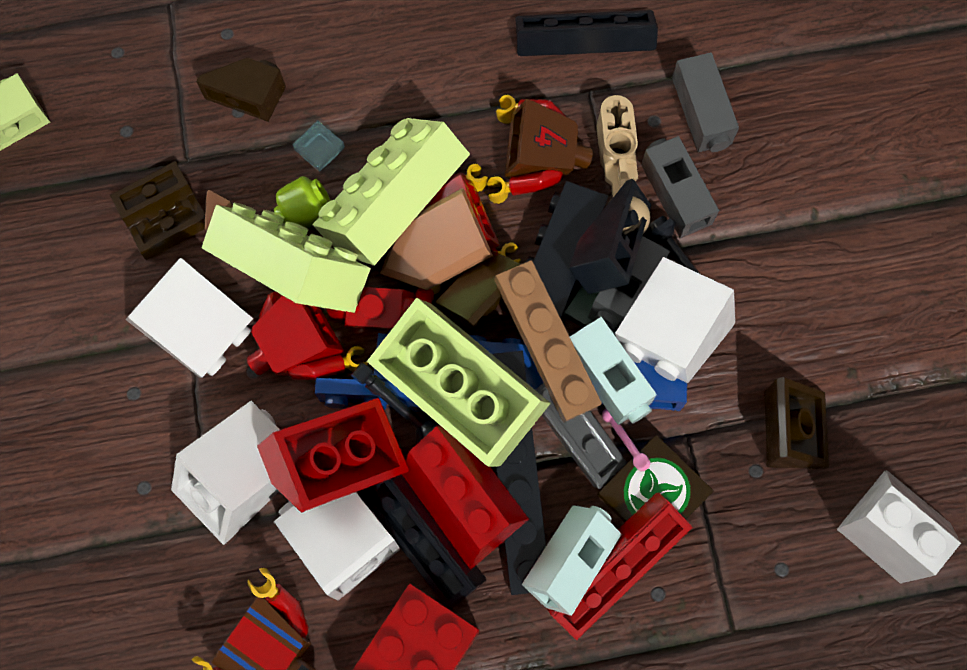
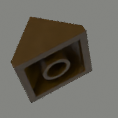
[436,249,521,335]
[764,377,829,469]

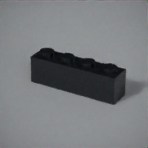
[512,181,608,326]

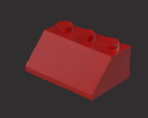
[257,398,409,513]
[402,426,529,569]

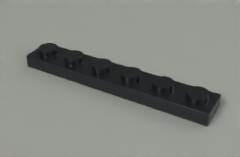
[492,350,546,595]

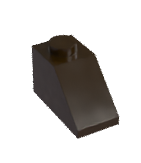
[196,57,286,122]

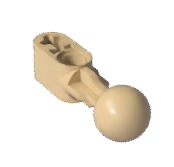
[597,95,650,234]

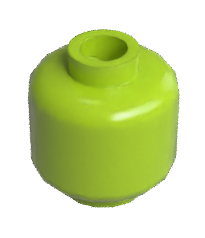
[274,176,331,229]

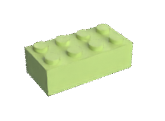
[312,118,470,266]
[202,203,371,313]
[367,298,551,467]

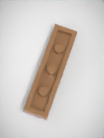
[494,260,602,423]

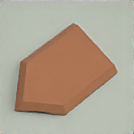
[380,188,493,291]

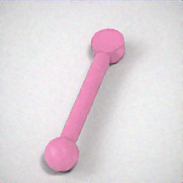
[602,409,650,471]

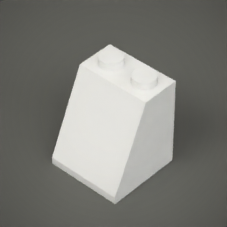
[615,257,735,383]
[125,258,253,378]
[171,401,280,545]
[837,470,961,583]
[274,492,400,600]

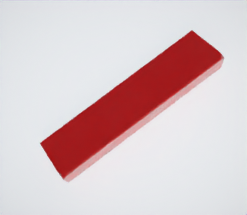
[546,493,693,640]

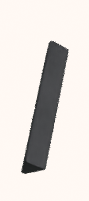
[515,10,658,56]
[358,475,487,610]

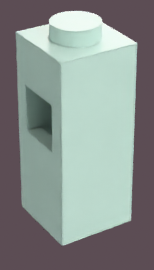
[570,317,657,425]
[522,505,622,616]

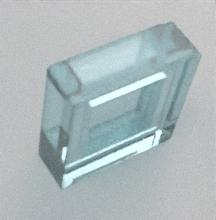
[292,120,345,172]

